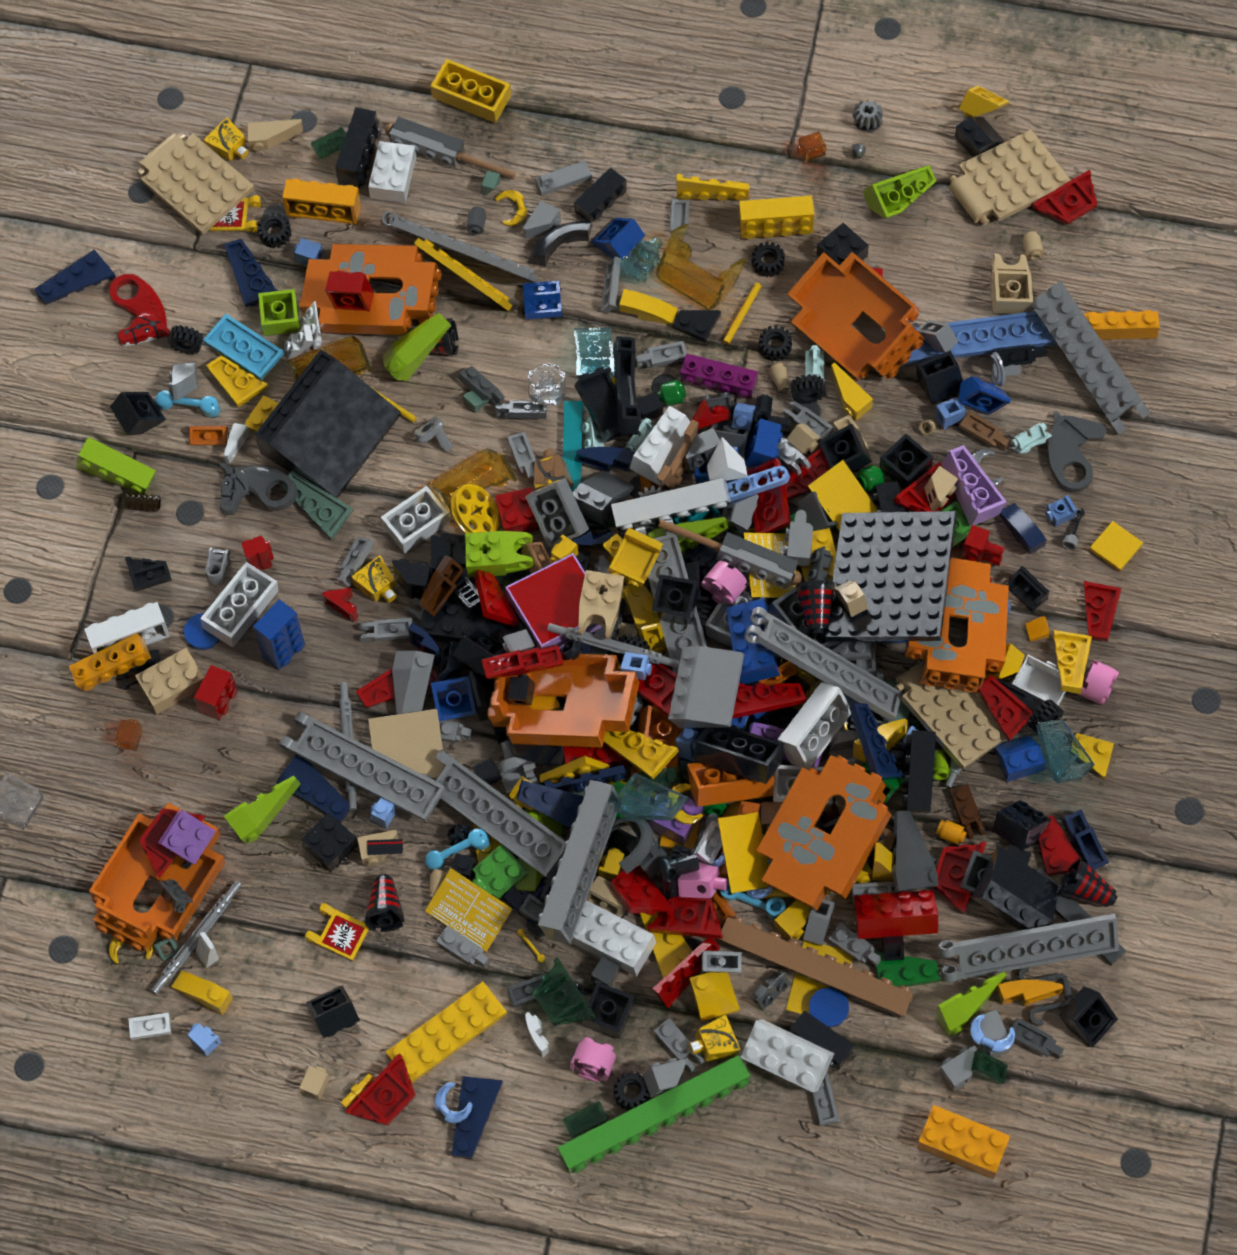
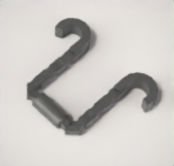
[1018,967,1073,1026]

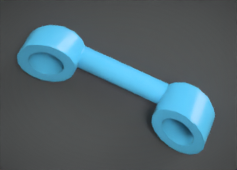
[155,390,220,418]
[425,829,491,871]
[720,879,786,919]

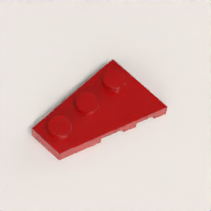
[1084,581,1121,642]

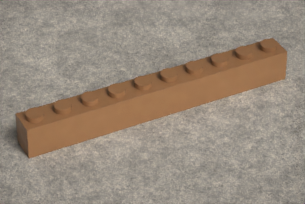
[718,916,914,1018]

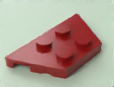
[1032,170,1097,225]
[893,461,956,512]
[637,662,677,717]
[139,808,206,878]
[934,842,987,914]
[610,865,674,916]
[647,895,723,939]
[346,1053,416,1126]

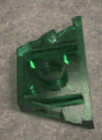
[533,957,596,1026]

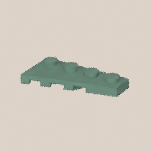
[281,471,353,540]

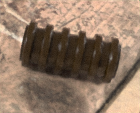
[124,492,161,512]

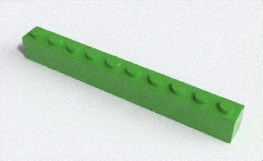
[558,1055,750,1174]

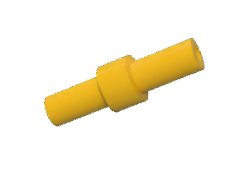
[340,1073,374,1108]

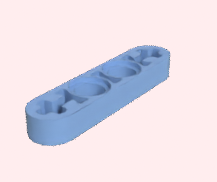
[727,466,790,502]

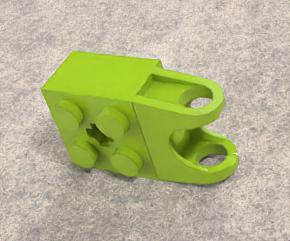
[465,531,534,578]

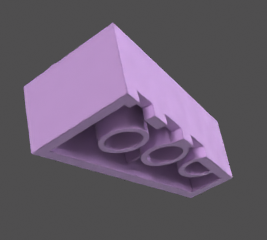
[942,445,1007,527]

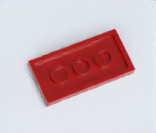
[747,458,791,533]

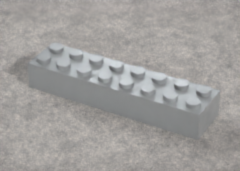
[538,780,622,945]

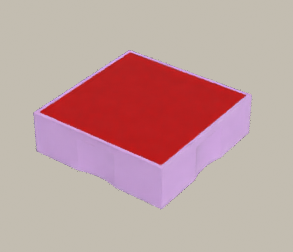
[505,553,602,650]

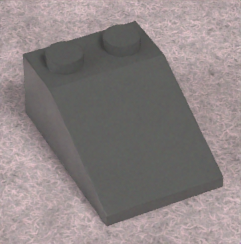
[573,471,634,525]

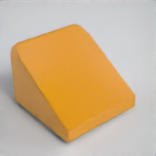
[1025,616,1050,642]

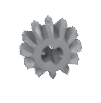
[853,99,883,130]

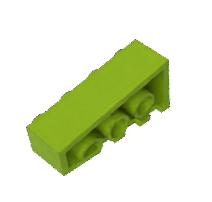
[76,437,156,495]

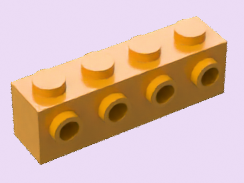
[1084,310,1160,340]
[69,633,151,691]

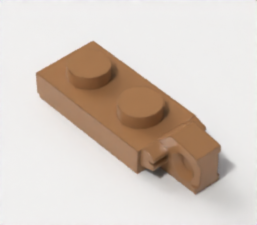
[959,411,1010,451]

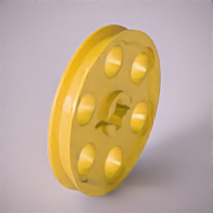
[451,484,500,533]

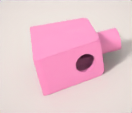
[678,862,728,898]

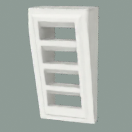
[223,423,249,464]
[196,932,219,967]

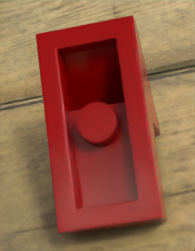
[691,399,731,429]
[322,588,358,623]

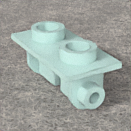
[805,345,824,380]
[582,416,604,448]
[624,418,655,452]
[1011,423,1052,454]

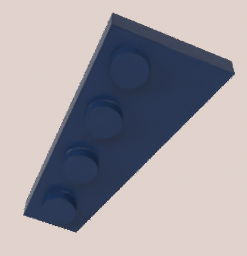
[224,238,278,307]
[34,249,116,305]
[849,704,904,780]
[276,755,350,823]
[545,765,629,793]
[517,780,584,829]
[452,1076,503,1159]

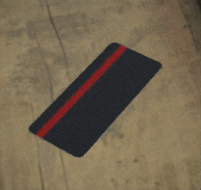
[367,839,403,855]

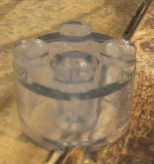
[528,364,565,406]

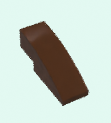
[419,555,465,616]

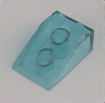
[574,327,614,378]
[1036,719,1095,784]
[614,773,688,821]

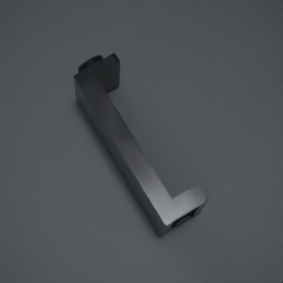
[574,367,641,443]

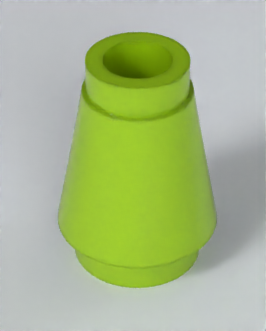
[933,750,950,780]

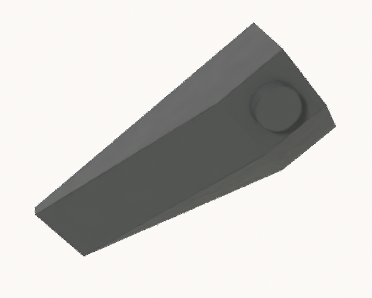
[892,810,939,892]

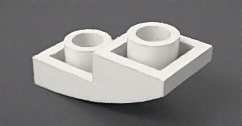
[284,325,313,359]
[525,1012,549,1057]

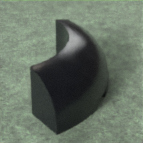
[528,221,592,267]

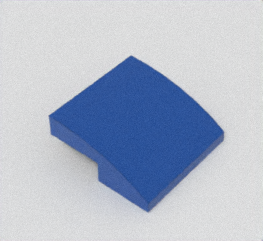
[523,280,562,319]

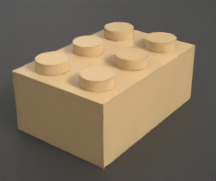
[135,648,204,715]

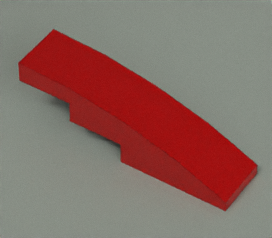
[482,645,563,679]

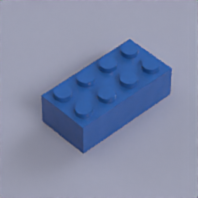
[726,598,780,684]
[253,599,305,670]

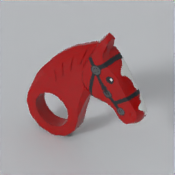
[109,274,170,347]

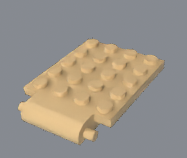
[949,130,1071,225]
[137,133,255,235]
[894,660,1006,770]

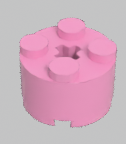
[701,561,747,605]
[1078,660,1119,705]
[570,1037,616,1082]

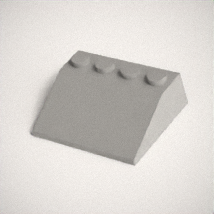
[668,646,744,728]

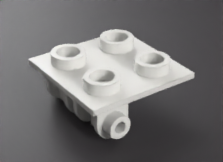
[300,301,322,351]

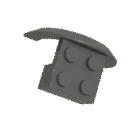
[611,816,668,879]

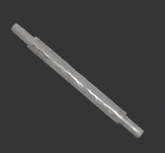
[547,623,680,668]
[339,682,357,811]
[151,880,242,995]

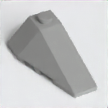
[392,650,435,715]

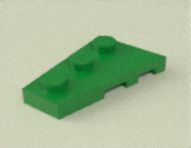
[874,951,940,988]

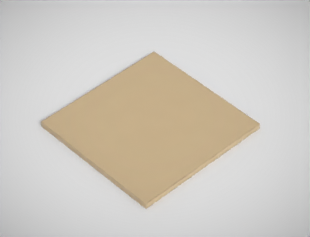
[368,709,445,778]

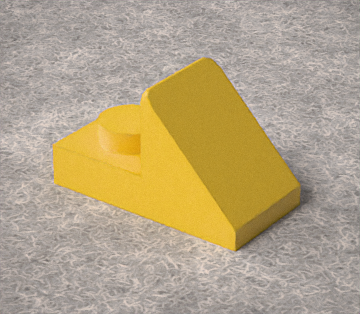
[641,622,668,653]

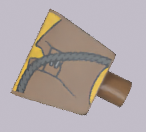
[534,449,574,490]

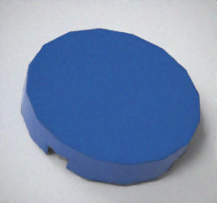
[184,613,220,650]
[809,988,849,1028]

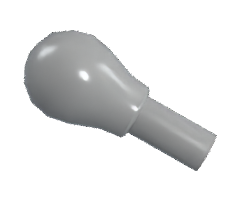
[944,757,961,788]

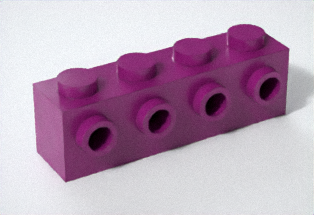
[680,353,758,399]

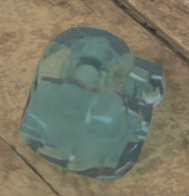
[620,237,662,283]

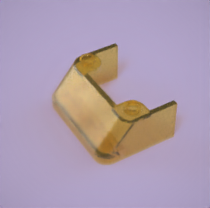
[656,224,746,310]
[286,336,372,383]
[426,448,518,519]

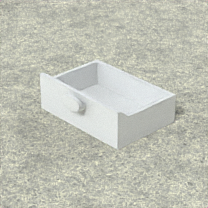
[1012,654,1066,706]

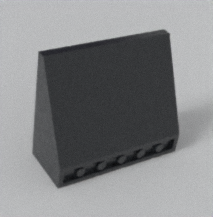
[255,350,401,498]

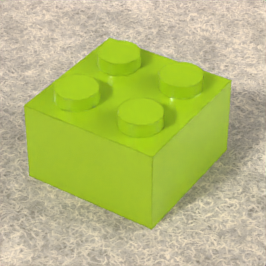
[258,289,300,336]

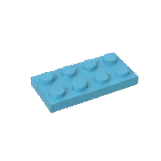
[203,314,284,381]

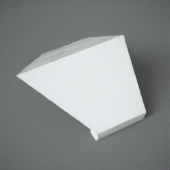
[707,437,748,481]

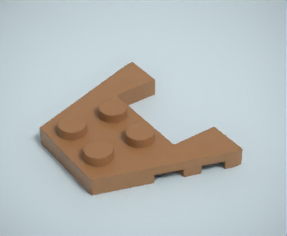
[657,420,699,490]

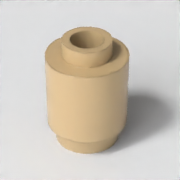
[1022,231,1044,260]

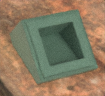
[463,391,489,413]
[153,938,179,961]

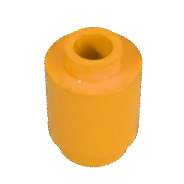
[936,820,967,845]

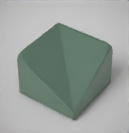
[481,171,501,196]

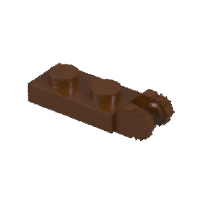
[949,784,985,839]

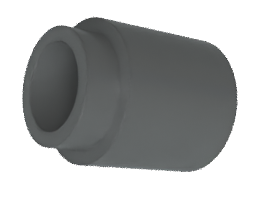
[466,207,487,235]

